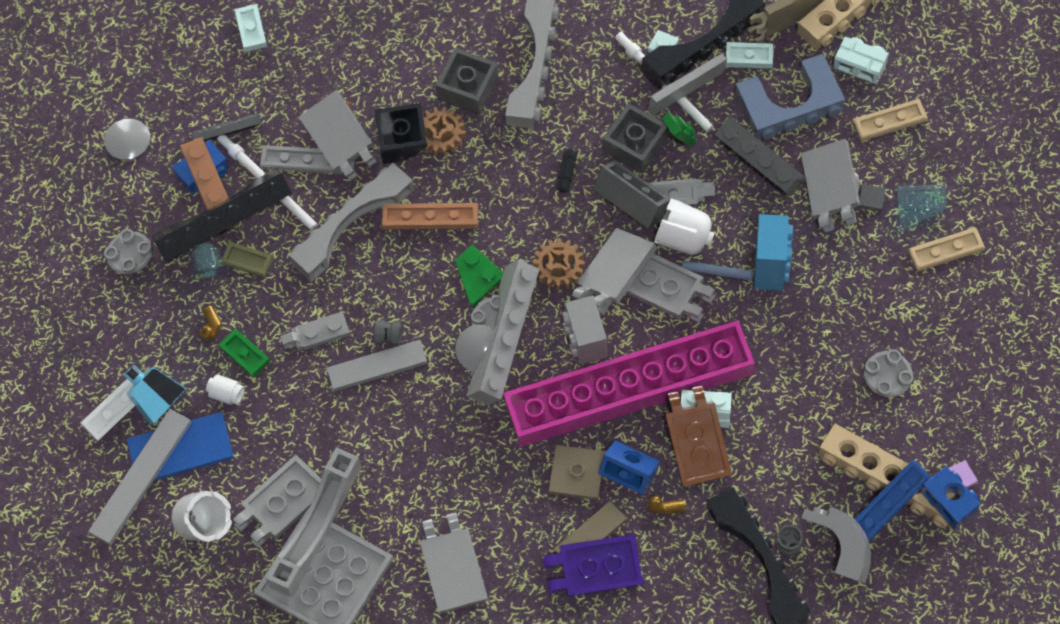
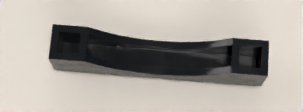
[641,0,766,89]
[151,168,292,262]
[706,487,810,624]

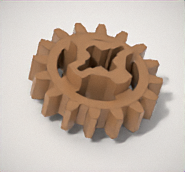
[423,107,466,156]
[533,238,585,290]

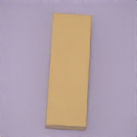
[853,99,928,141]
[908,227,985,272]

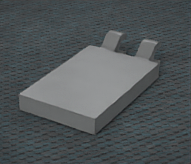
[299,90,377,181]
[801,139,860,233]
[572,228,657,315]
[626,254,715,323]
[233,455,321,548]
[420,512,488,614]

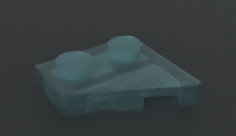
[897,185,947,232]

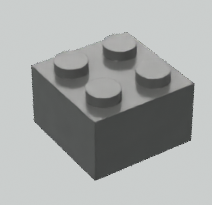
[436,48,499,114]
[603,103,668,174]

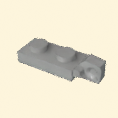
[649,178,715,207]
[280,311,350,350]

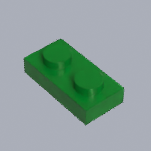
[662,113,698,147]
[218,328,270,378]

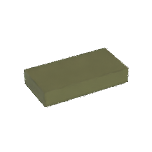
[220,242,274,278]

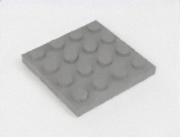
[254,509,394,624]

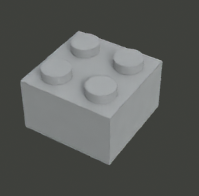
[562,295,608,365]

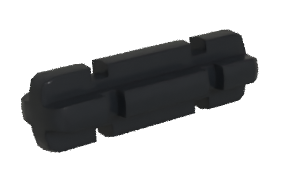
[556,148,578,193]

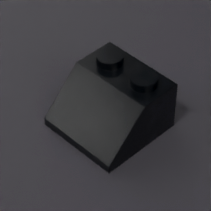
[374,103,428,164]

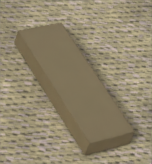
[554,501,627,554]

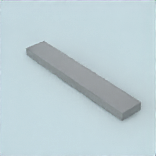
[88,409,192,546]

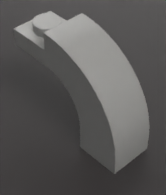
[802,507,871,583]

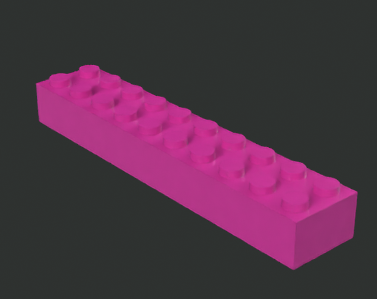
[503,320,755,447]

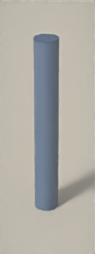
[682,261,755,281]

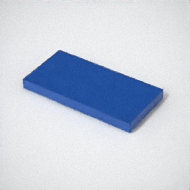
[127,412,234,481]

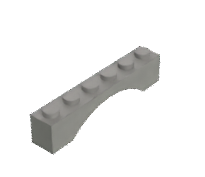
[505,0,559,129]
[289,163,414,282]
[467,259,539,405]
[266,447,362,598]

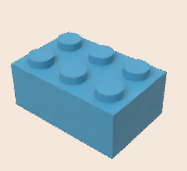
[754,214,793,290]

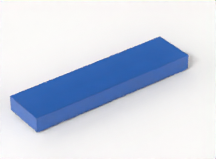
[855,459,932,542]

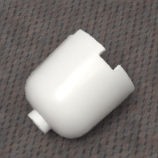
[654,198,714,255]
[171,491,232,542]

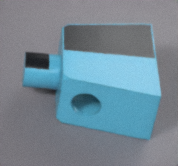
[124,365,186,424]

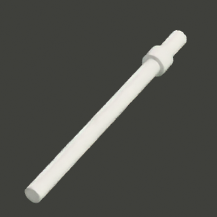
[615,32,714,132]
[217,134,318,231]

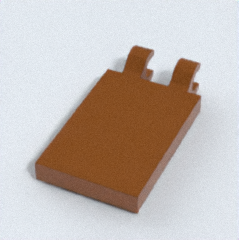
[665,385,732,487]

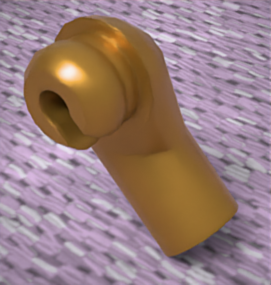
[200,306,222,340]
[647,496,685,514]

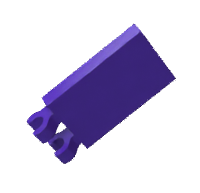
[542,534,643,597]

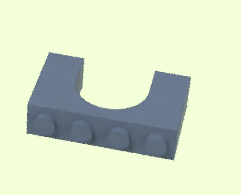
[735,54,845,140]

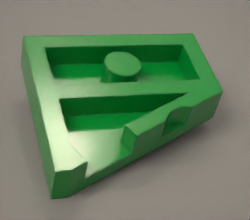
[455,245,503,308]

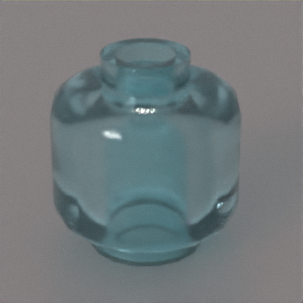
[190,242,224,279]

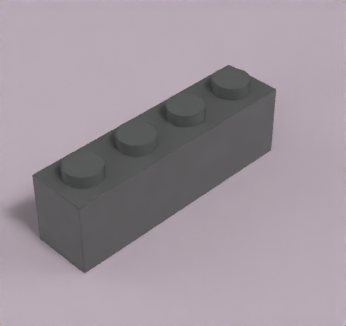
[715,116,807,196]

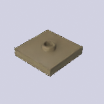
[549,445,605,500]

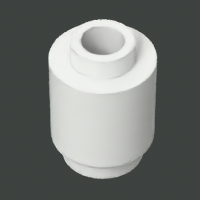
[206,375,245,405]

